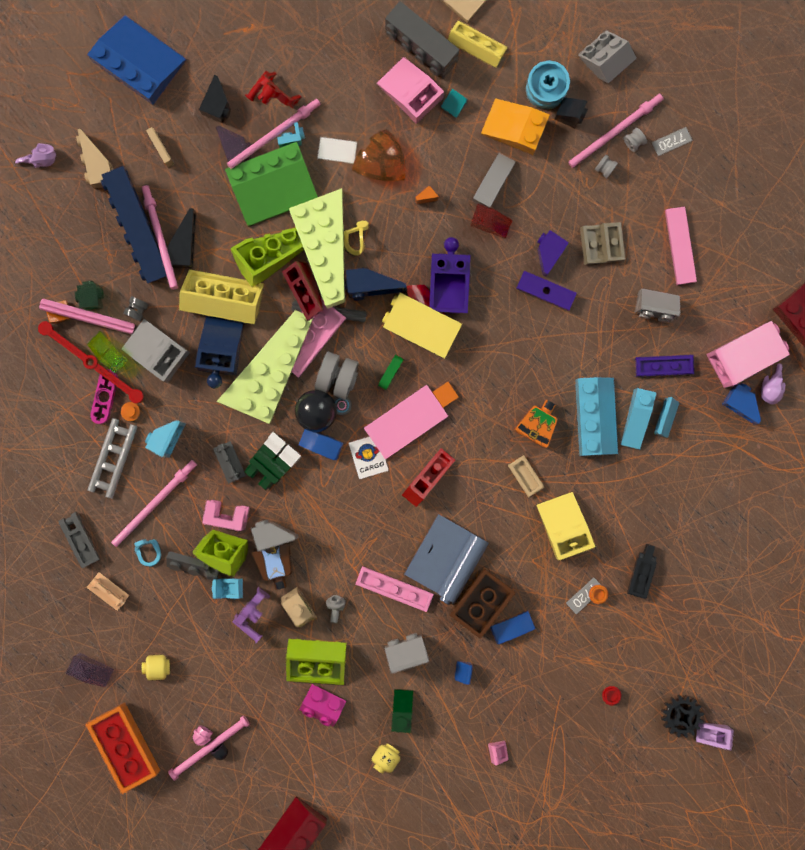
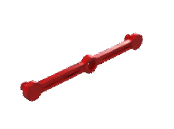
[38,321,144,404]

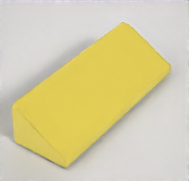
[447,21,508,67]

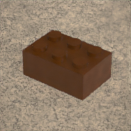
[449,567,516,639]

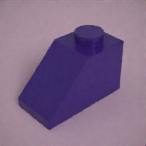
[537,230,569,277]

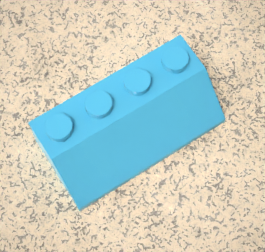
[575,377,618,456]

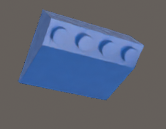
[87,16,186,105]

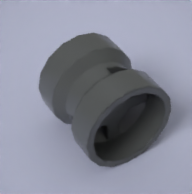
[123,296,149,322]

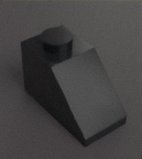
[199,75,231,123]

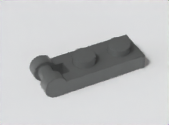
[59,512,100,568]

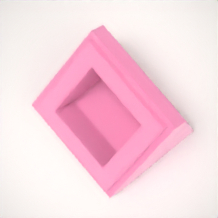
[488,741,508,765]

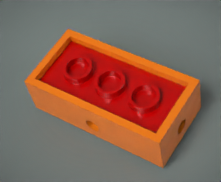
[85,702,161,794]

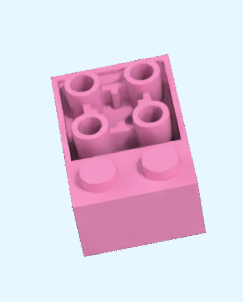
[377,57,444,124]

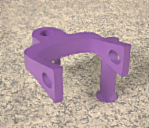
[232,587,270,643]

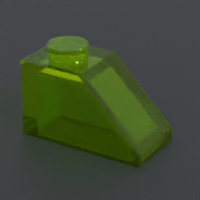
[87,331,128,373]

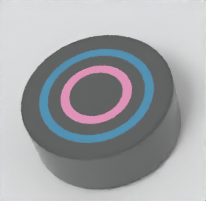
[334,397,352,415]

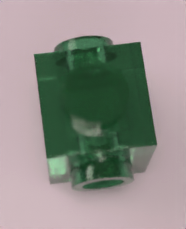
[75,281,104,310]

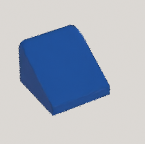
[455,661,473,685]

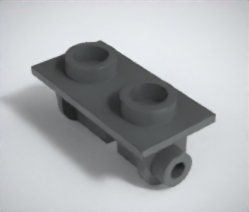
[213,441,246,484]

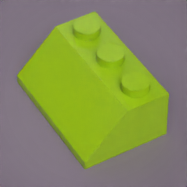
[286,639,347,685]

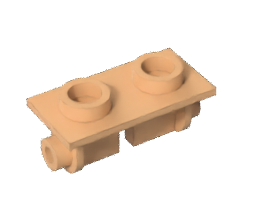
[86,572,129,610]

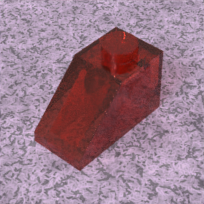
[470,204,512,239]

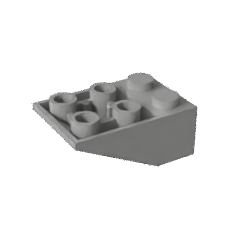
[122,319,190,383]

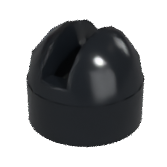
[211,743,228,761]

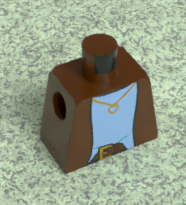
[252,543,292,590]

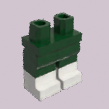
[245,432,302,490]

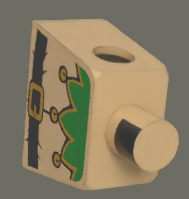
[281,587,318,628]

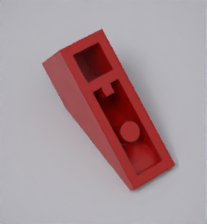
[402,448,455,507]

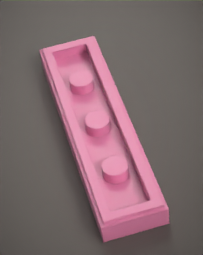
[665,207,697,285]
[355,566,434,612]

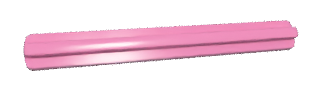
[39,299,135,334]

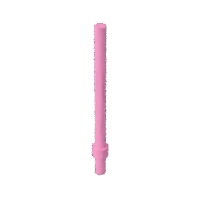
[568,94,664,168]
[227,99,321,169]
[142,185,178,290]
[111,460,197,547]

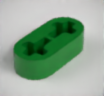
[378,355,404,390]

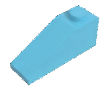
[621,388,656,449]

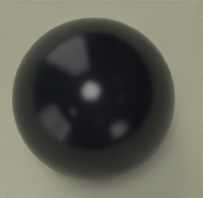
[295,390,337,432]

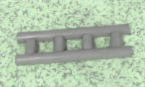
[87,418,138,499]

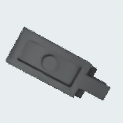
[166,551,220,580]

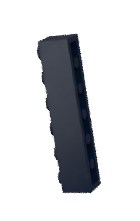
[101,166,167,283]

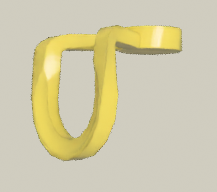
[344,221,369,255]

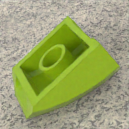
[193,530,248,577]

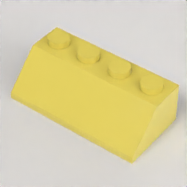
[179,269,264,324]

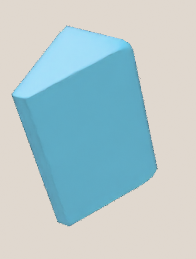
[654,397,679,438]

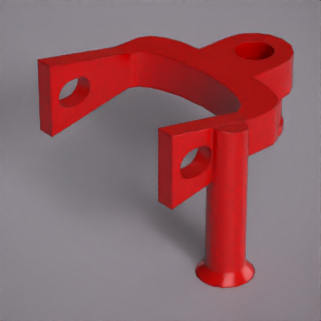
[245,71,302,108]

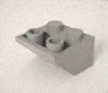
[579,30,637,83]
[635,289,680,323]

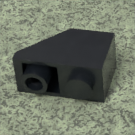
[554,97,588,129]

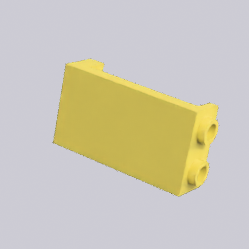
[382,293,462,358]

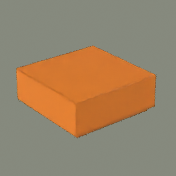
[432,382,459,408]

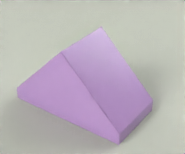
[696,723,733,750]

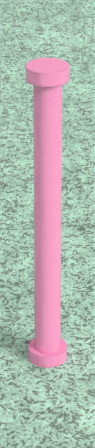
[168,715,250,781]

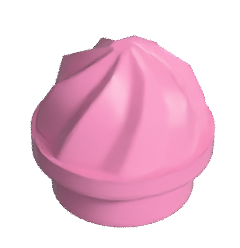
[193,725,213,746]

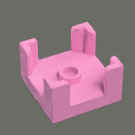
[202,500,250,531]

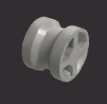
[623,128,647,152]
[595,155,618,179]

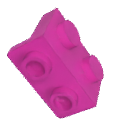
[299,684,346,727]

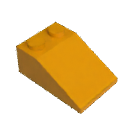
[481,99,550,155]

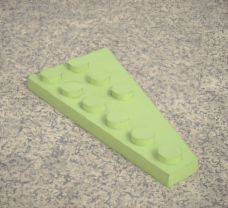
[289,188,345,309]
[217,310,314,424]

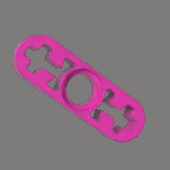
[90,369,118,424]

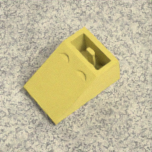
[537,492,595,560]

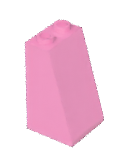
[706,321,790,388]

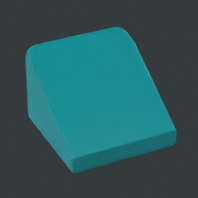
[441,89,468,118]

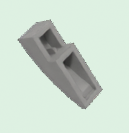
[473,153,516,210]

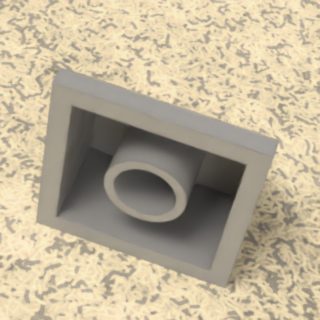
[251,520,299,551]
[385,633,429,674]

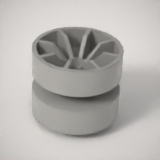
[314,351,359,400]

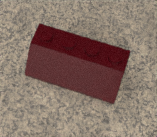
[258,796,327,850]

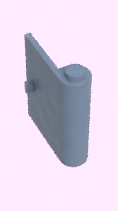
[404,514,489,605]

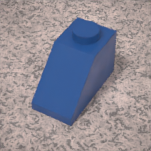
[722,383,761,425]

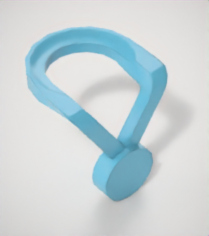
[134,539,161,567]

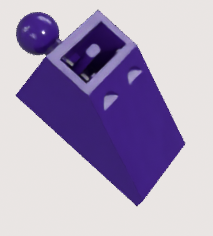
[430,237,471,313]

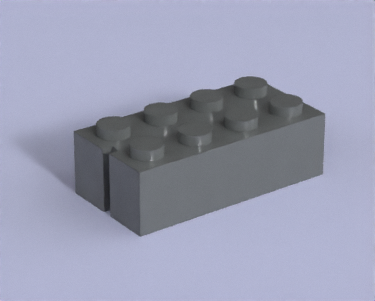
[385,1,459,79]

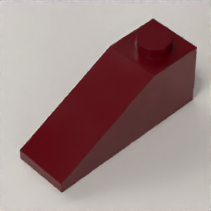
[282,261,323,321]

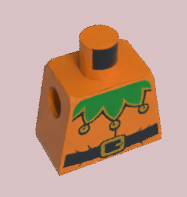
[514,400,558,448]

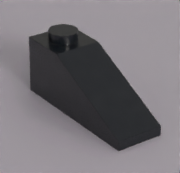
[168,208,196,268]

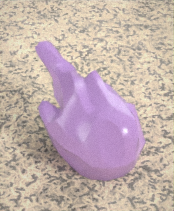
[15,143,56,168]
[761,363,785,404]

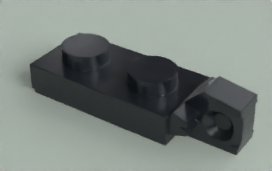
[627,544,657,599]

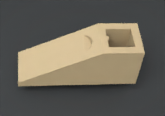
[76,129,113,189]

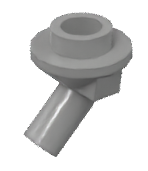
[326,595,345,623]

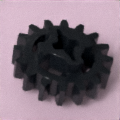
[661,694,704,738]

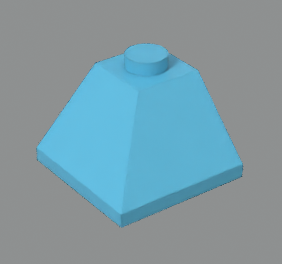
[145,420,186,458]

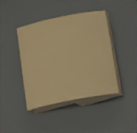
[580,222,625,265]

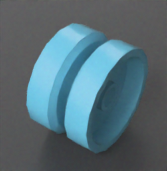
[526,60,570,109]

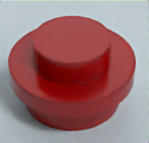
[602,686,621,706]

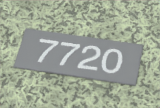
[652,127,692,156]
[566,578,601,614]

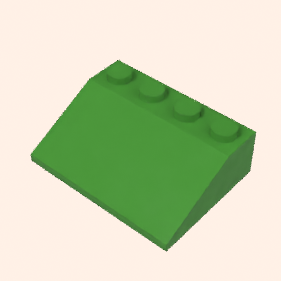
[225,142,318,227]

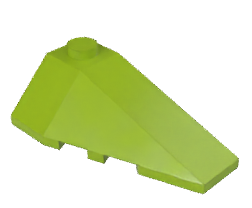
[231,227,304,287]

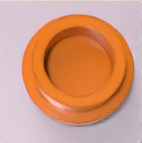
[121,402,140,421]
[589,585,608,604]

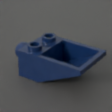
[345,268,406,301]
[195,316,244,389]

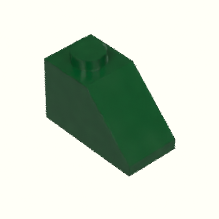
[391,689,413,733]

